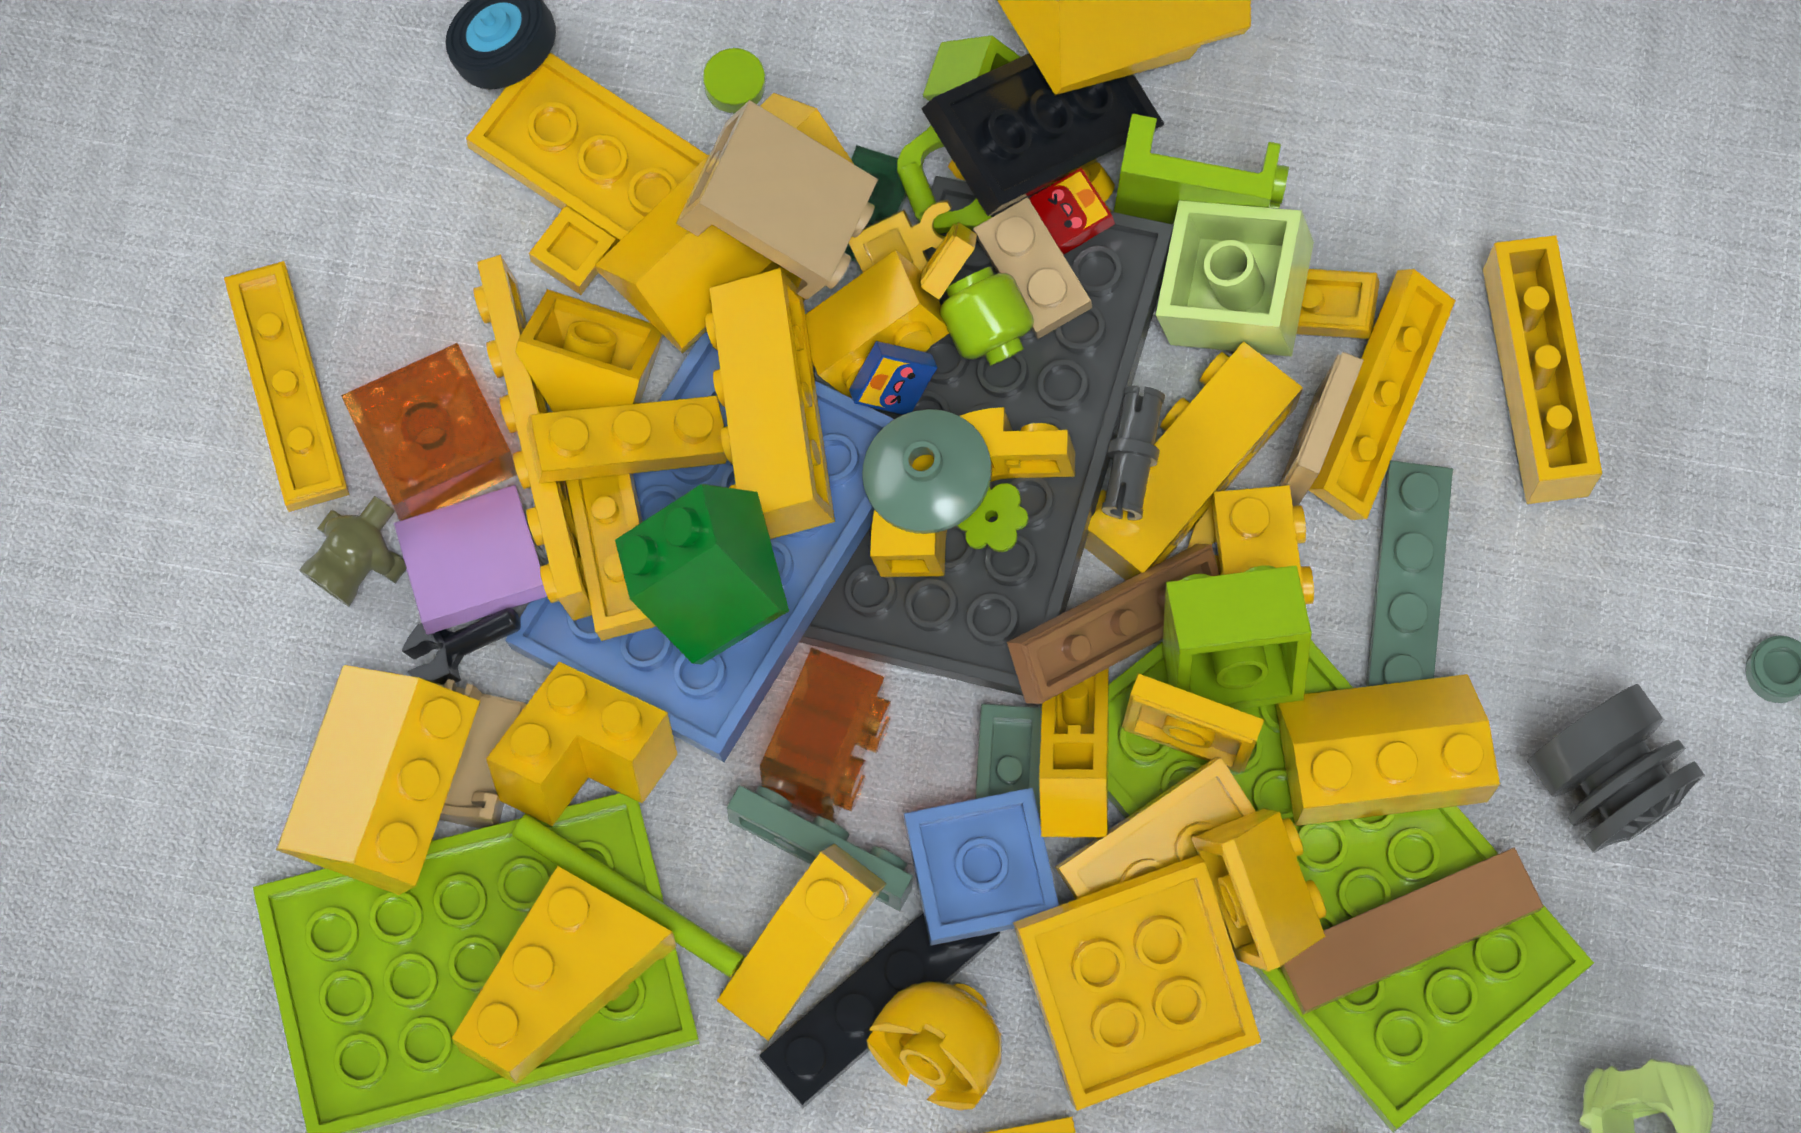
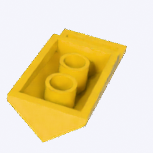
[997,0,1251,95]
[595,93,855,354]

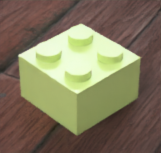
[1156,200,1314,357]

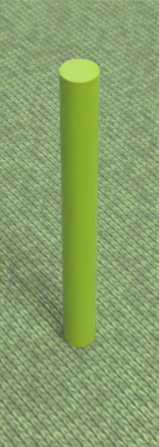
[512,814,745,978]

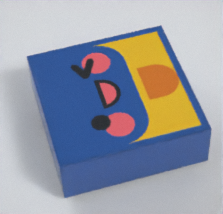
[849,341,938,415]

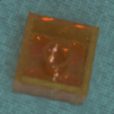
[341,343,517,521]
[760,647,891,823]

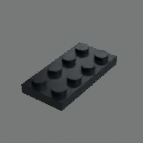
[921,53,1165,216]

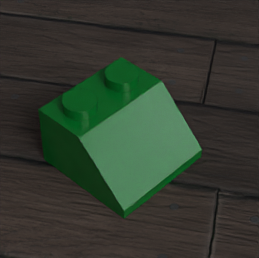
[615,484,789,665]

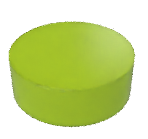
[703,48,765,113]

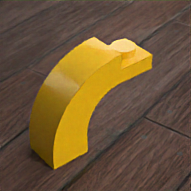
[870,407,1075,577]

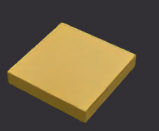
[1122,673,1264,773]

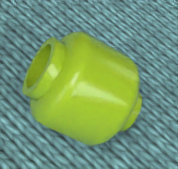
[939,267,1034,366]

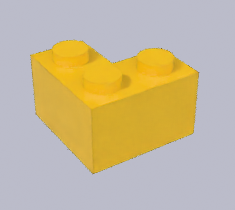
[486,662,677,827]

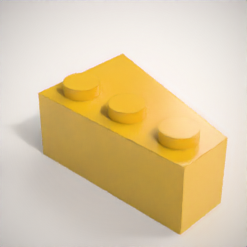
[452,866,676,1085]

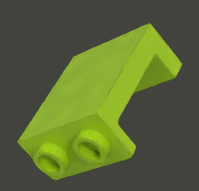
[1114,114,1289,225]

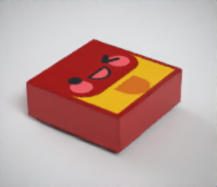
[1029,168,1115,255]

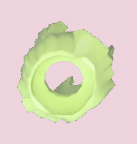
[1579,1059,1714,1133]

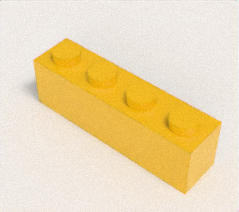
[1483,235,1603,504]
[705,268,835,539]
[1084,341,1303,581]

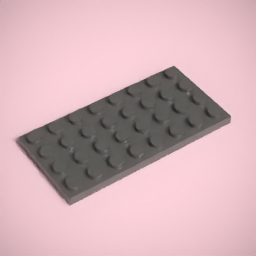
[799,176,1174,696]

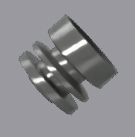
[1527,683,1705,853]

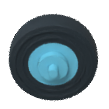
[445,0,556,89]

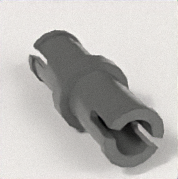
[1102,385,1165,520]

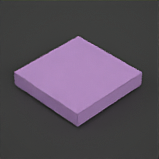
[394,485,547,635]

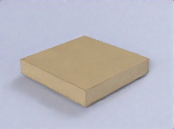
[1279,352,1364,506]

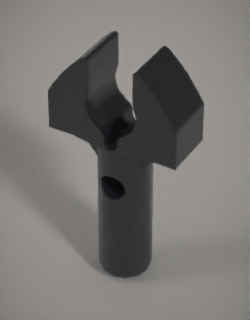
[402,608,521,685]

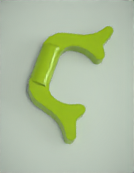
[897,125,992,233]

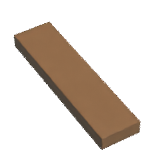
[1007,544,1220,704]
[1280,847,1544,1015]

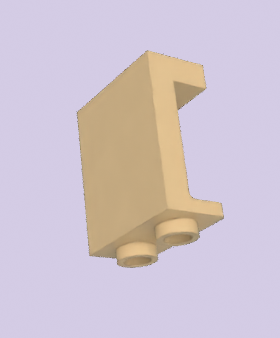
[676,100,878,300]

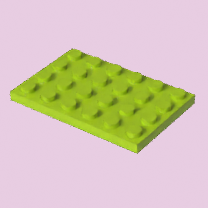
[253,793,700,1133]

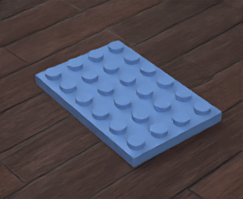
[505,332,894,762]

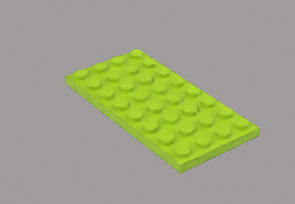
[1108,640,1594,1133]

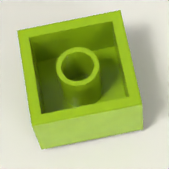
[1162,565,1312,709]

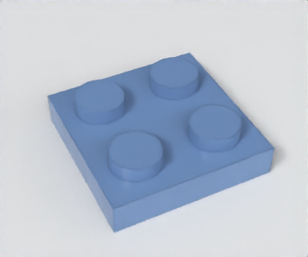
[904,788,1059,946]

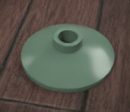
[862,409,992,534]

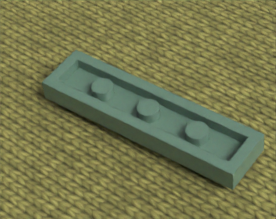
[1366,460,1453,687]

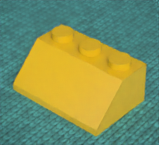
[276,665,480,895]
[1275,674,1500,826]

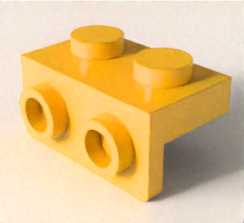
[1211,485,1314,605]

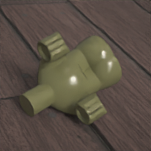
[299,496,407,607]

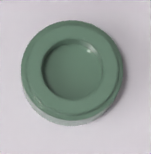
[1746,636,1801,703]

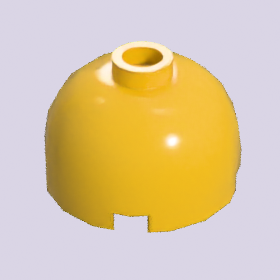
[867,982,1002,1111]

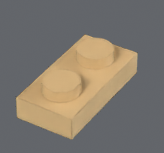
[973,197,1092,339]

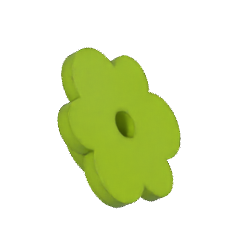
[957,483,1029,552]

